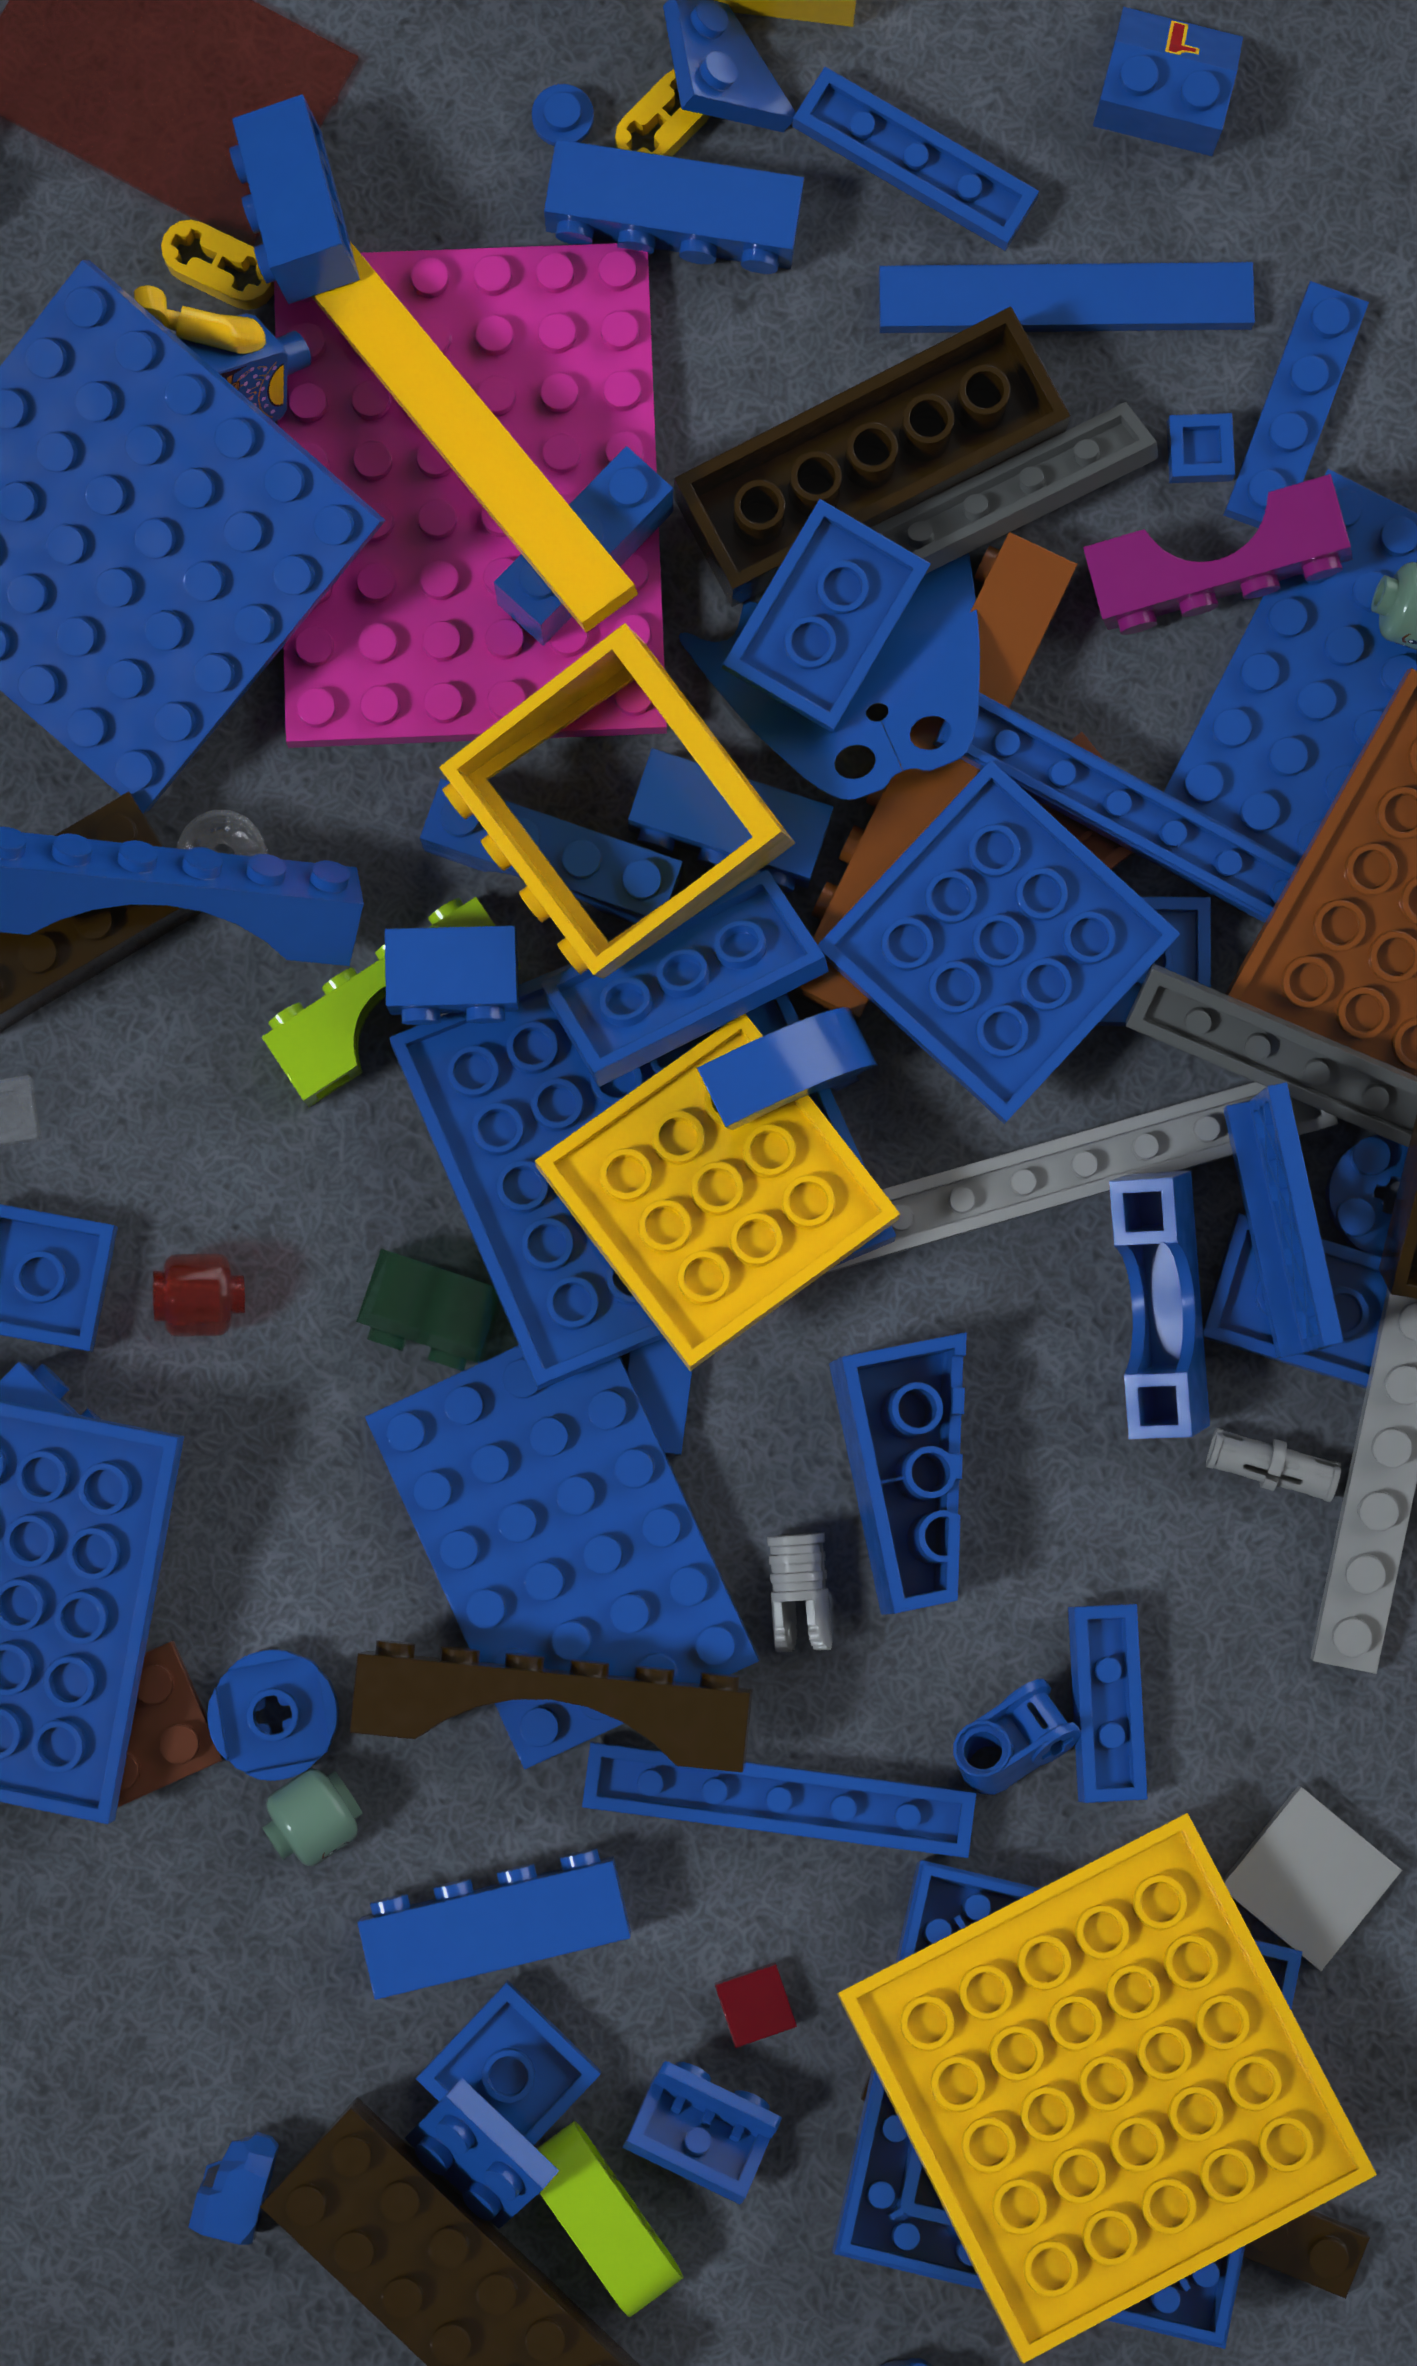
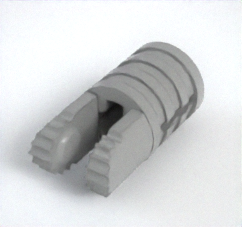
[767,1533,832,1652]

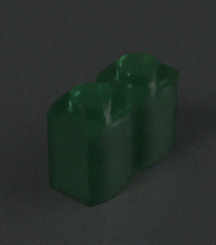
[356,1249,502,1371]

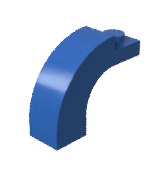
[697,1007,878,1130]

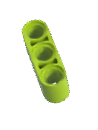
[536,2121,684,2317]

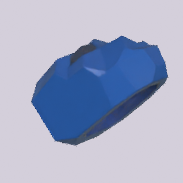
[188,2131,279,2245]

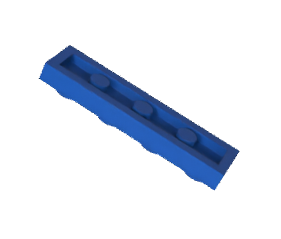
[792,67,1039,251]
[1223,281,1369,528]

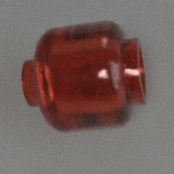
[153,1253,245,1337]

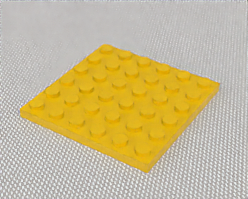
[837,1813,1377,2364]

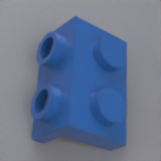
[622,2061,782,2205]

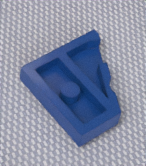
[663,0,795,132]

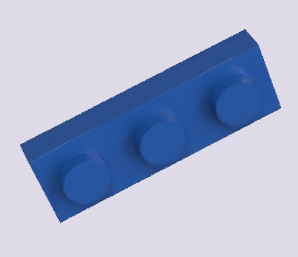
[1068,1604,1148,1803]

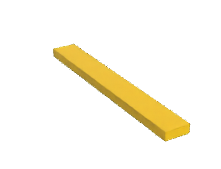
[311,241,638,633]

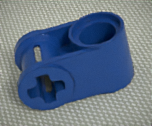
[953,1679,1082,1795]

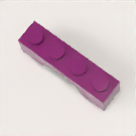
[1083,474,1353,635]

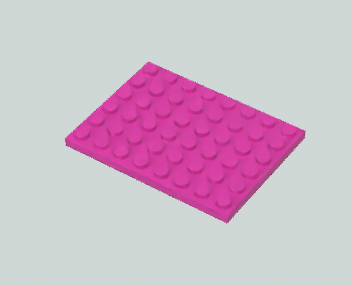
[274,243,667,748]

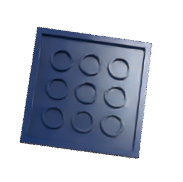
[818,760,1181,1124]

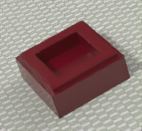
[714,1962,797,2048]

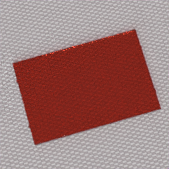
[0,0,359,246]

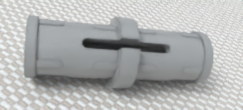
[1206,1428,1341,1502]

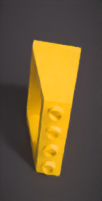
[439,623,795,979]

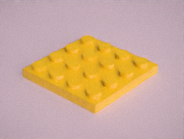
[535,1013,900,1371]

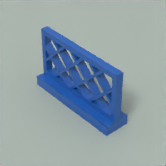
[1223,1082,1344,1359]

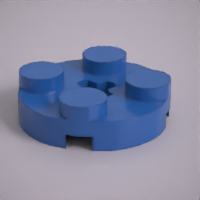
[1325,1135,1408,1257]
[207,1649,339,1781]

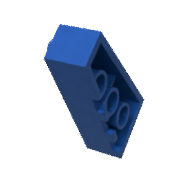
[829,1332,967,1615]

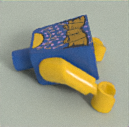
[134,285,311,422]

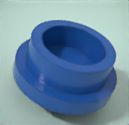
[532,84,594,146]

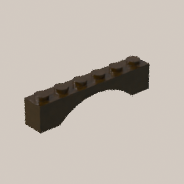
[350,1640,753,1772]

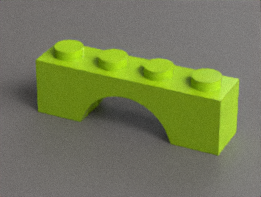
[262,897,521,1107]

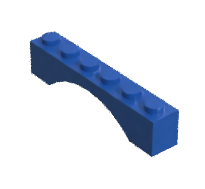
[0,827,364,966]

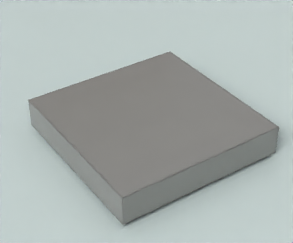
[1223,1786,1402,1971]

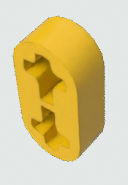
[615,69,710,157]
[161,219,274,310]

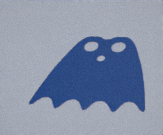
[679,553,980,800]

